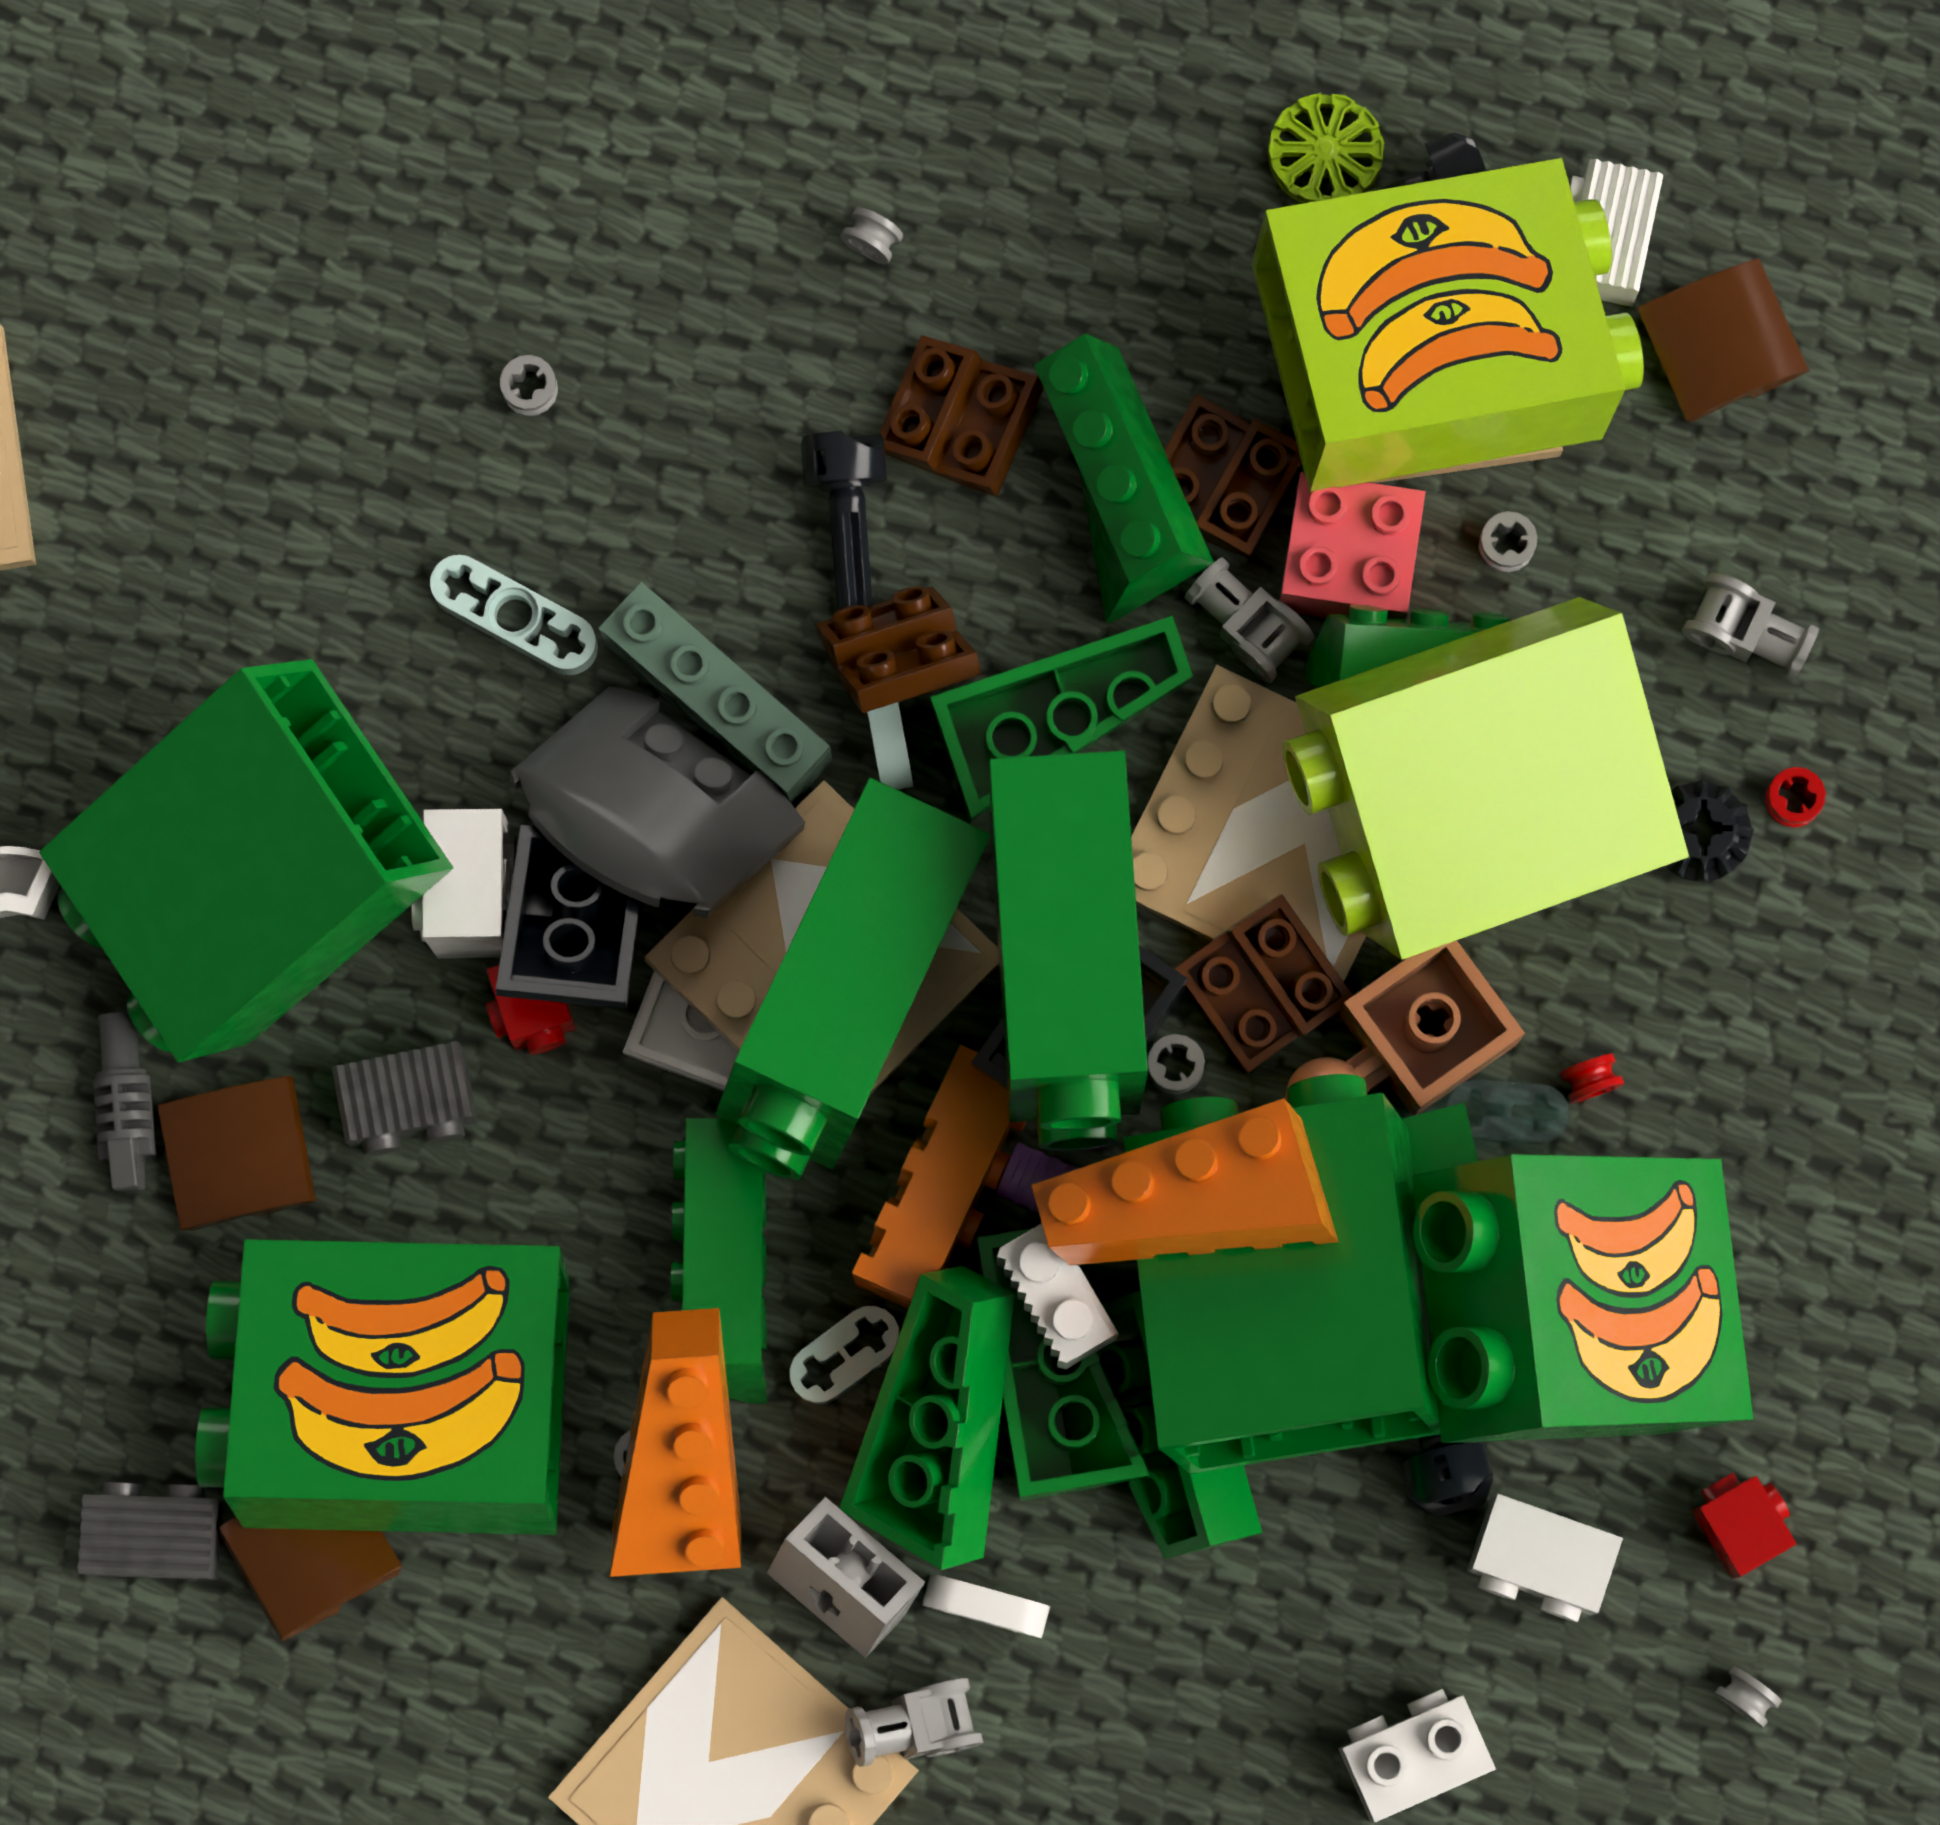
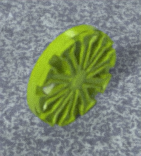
[1268,93,1384,204]

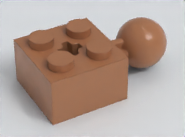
[1285,940,1525,1116]

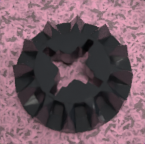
[1665,779,1754,882]

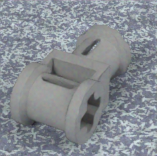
[1184,557,1314,684]
[1682,573,1820,679]
[845,1678,984,1767]

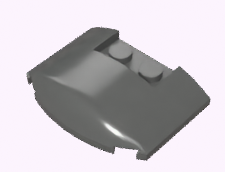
[510,686,805,918]

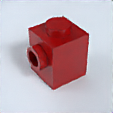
[485,965,577,1055]
[1692,1472,1797,1579]

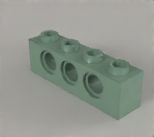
[599,582,833,805]

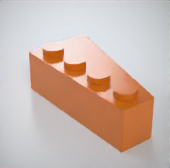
[852,1045,1027,1309]
[1031,1098,1339,1265]
[610,1308,741,1577]

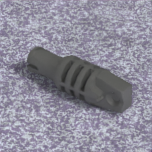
[93,1012,156,1192]

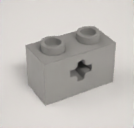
[767,1497,925,1658]

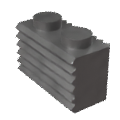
[331,1041,478,1156]
[77,1482,223,1580]

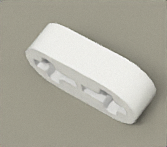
[922,1573,1050,1639]

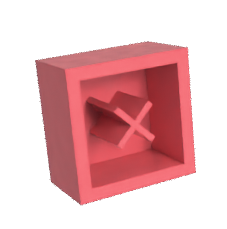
[1279,472,1426,619]

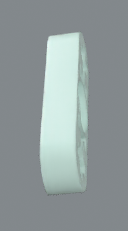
[430,555,598,675]

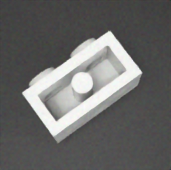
[1467,1494,1623,1622]
[1338,1689,1496,1823]

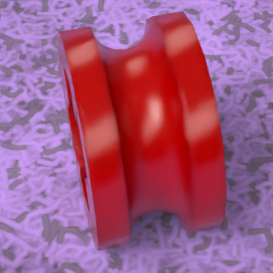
[1765,767,1826,828]
[1559,1053,1625,1104]

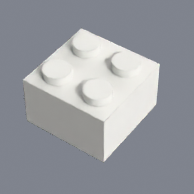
[412,809,514,958]

